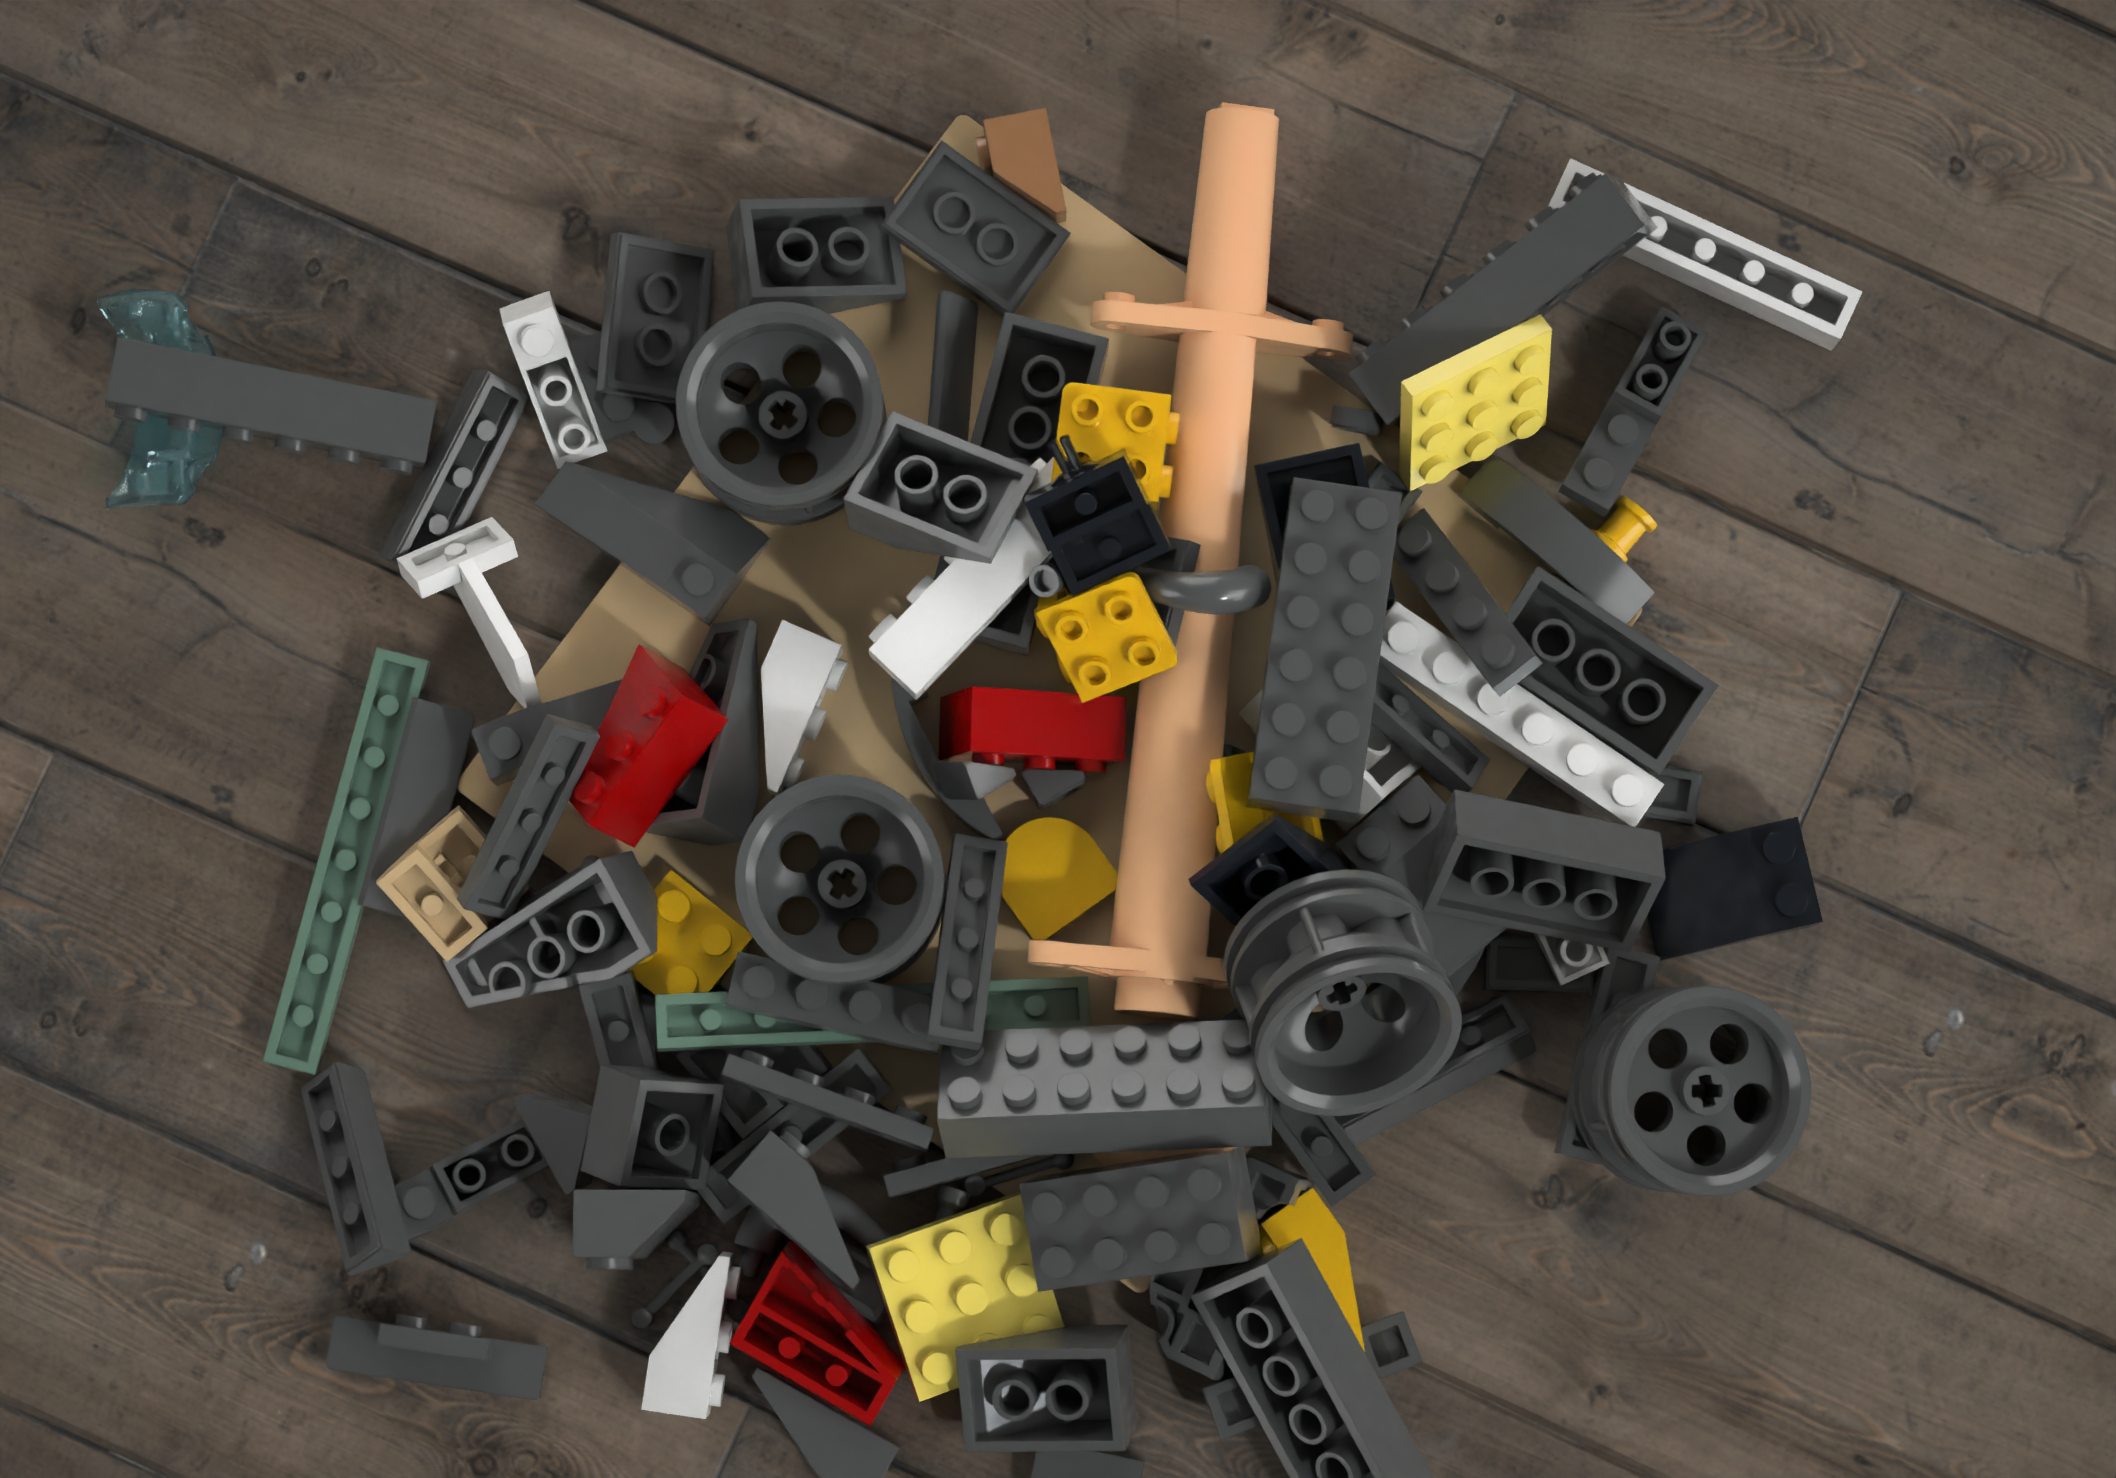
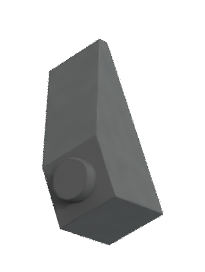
[471,679,622,786]
[752,1367,901,1478]

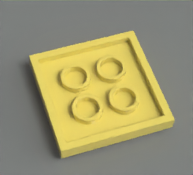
[1399,314,1552,491]
[866,1192,1065,1402]

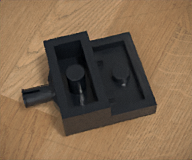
[1024,434,1172,596]

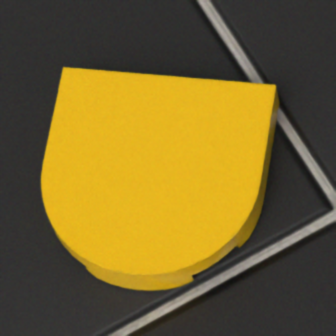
[1001,817,1118,941]

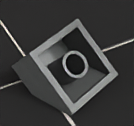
[581,1065,725,1190]

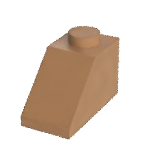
[975,108,1067,223]

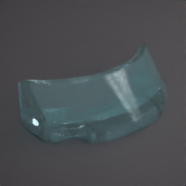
[98,288,222,509]

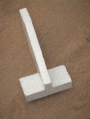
[396,517,542,709]

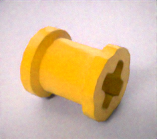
[1591,495,1657,562]

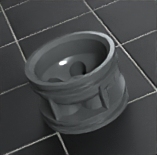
[676,301,887,526]
[735,774,946,985]
[1224,870,1462,1116]
[1571,986,1811,1196]

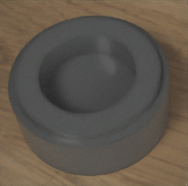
[1329,405,1384,436]

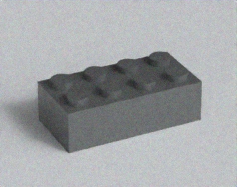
[1505,566,1719,778]
[1019,1147,1262,1292]

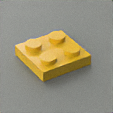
[626,870,755,995]

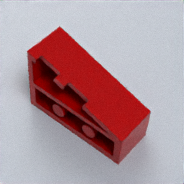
[569,644,728,848]
[938,686,1127,774]
[729,1240,905,1426]

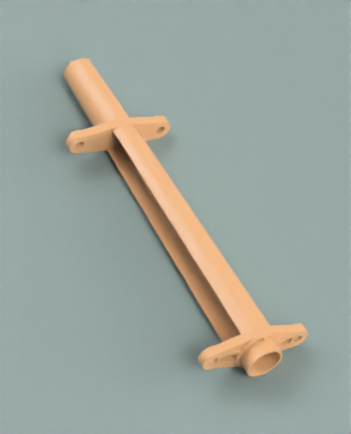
[1027,102,1353,1020]

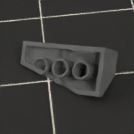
[535,461,771,626]
[646,619,759,846]
[443,851,657,1008]

